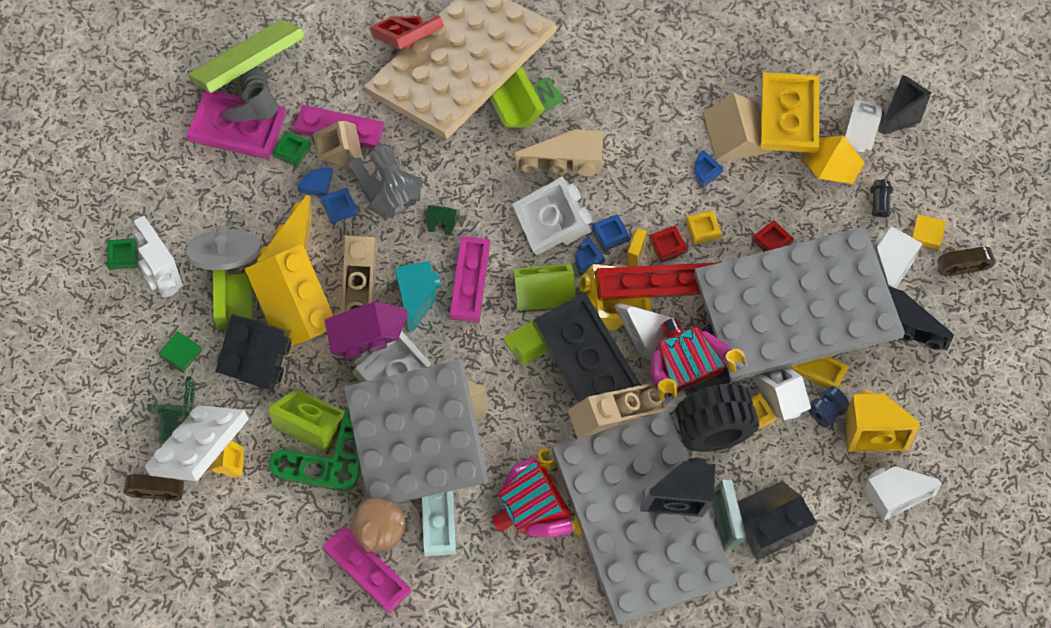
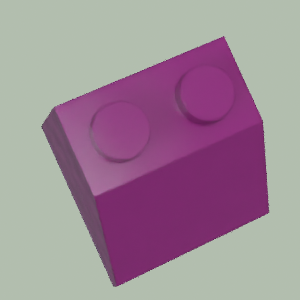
[324,301,408,360]

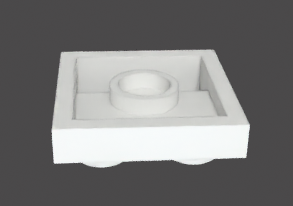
[512,177,593,255]
[134,216,183,297]
[352,331,431,383]

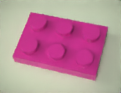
[187,90,287,160]

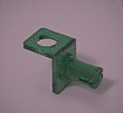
[147,376,196,444]

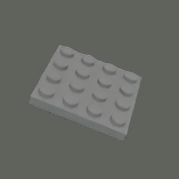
[344,359,489,503]

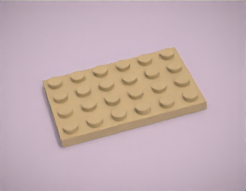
[363,0,557,140]

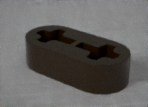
[937,247,995,276]
[123,474,184,501]

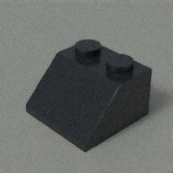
[640,458,716,517]
[737,481,817,561]

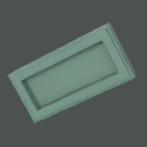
[713,479,746,550]

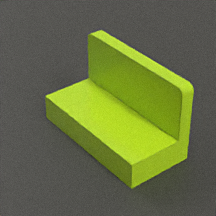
[489,66,545,128]
[513,263,576,311]
[213,269,253,330]
[504,310,550,367]

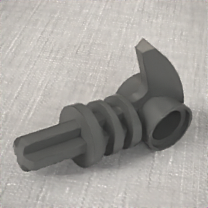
[221,66,279,122]

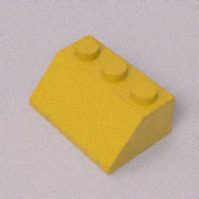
[244,243,334,347]

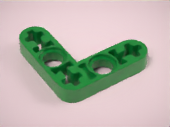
[269,407,361,492]

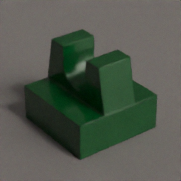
[426,205,460,235]

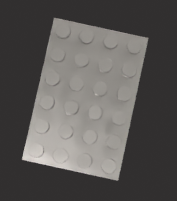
[694,226,905,382]
[551,410,736,626]

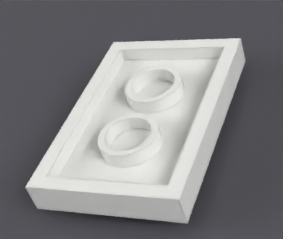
[145,405,249,482]

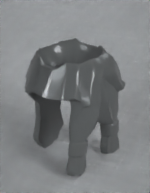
[347,144,423,219]

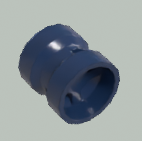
[808,386,850,428]

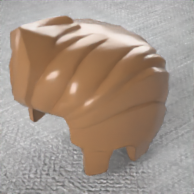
[351,498,406,552]

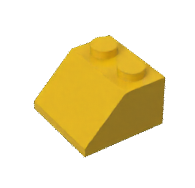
[844,391,920,452]

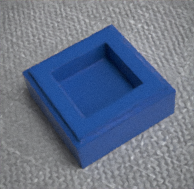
[320,187,358,224]
[591,214,630,251]

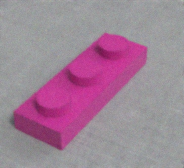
[294,104,384,149]
[450,236,490,323]
[322,525,411,614]

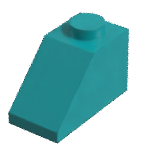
[395,261,441,332]

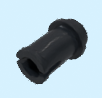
[870,179,894,218]

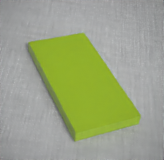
[188,19,305,93]

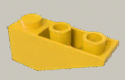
[257,195,313,263]

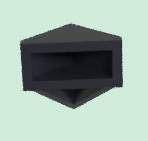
[880,75,932,135]

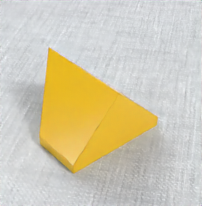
[801,135,865,186]

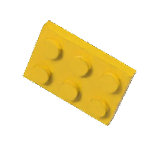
[760,72,819,153]

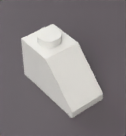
[845,100,883,152]
[873,226,922,288]
[615,303,671,360]
[752,367,811,420]
[864,466,942,521]

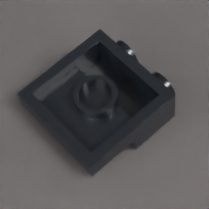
[215,314,292,389]

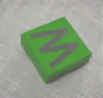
[532,77,563,114]

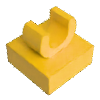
[208,441,245,478]

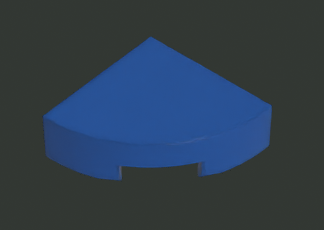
[694,150,723,189]
[298,167,333,196]
[576,237,605,276]

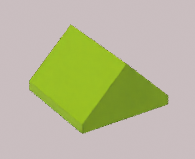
[268,388,345,453]

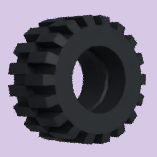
[675,384,760,452]

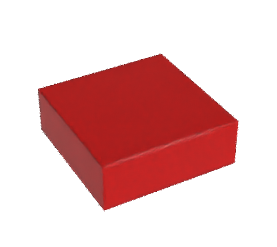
[752,220,794,252]
[649,225,688,263]

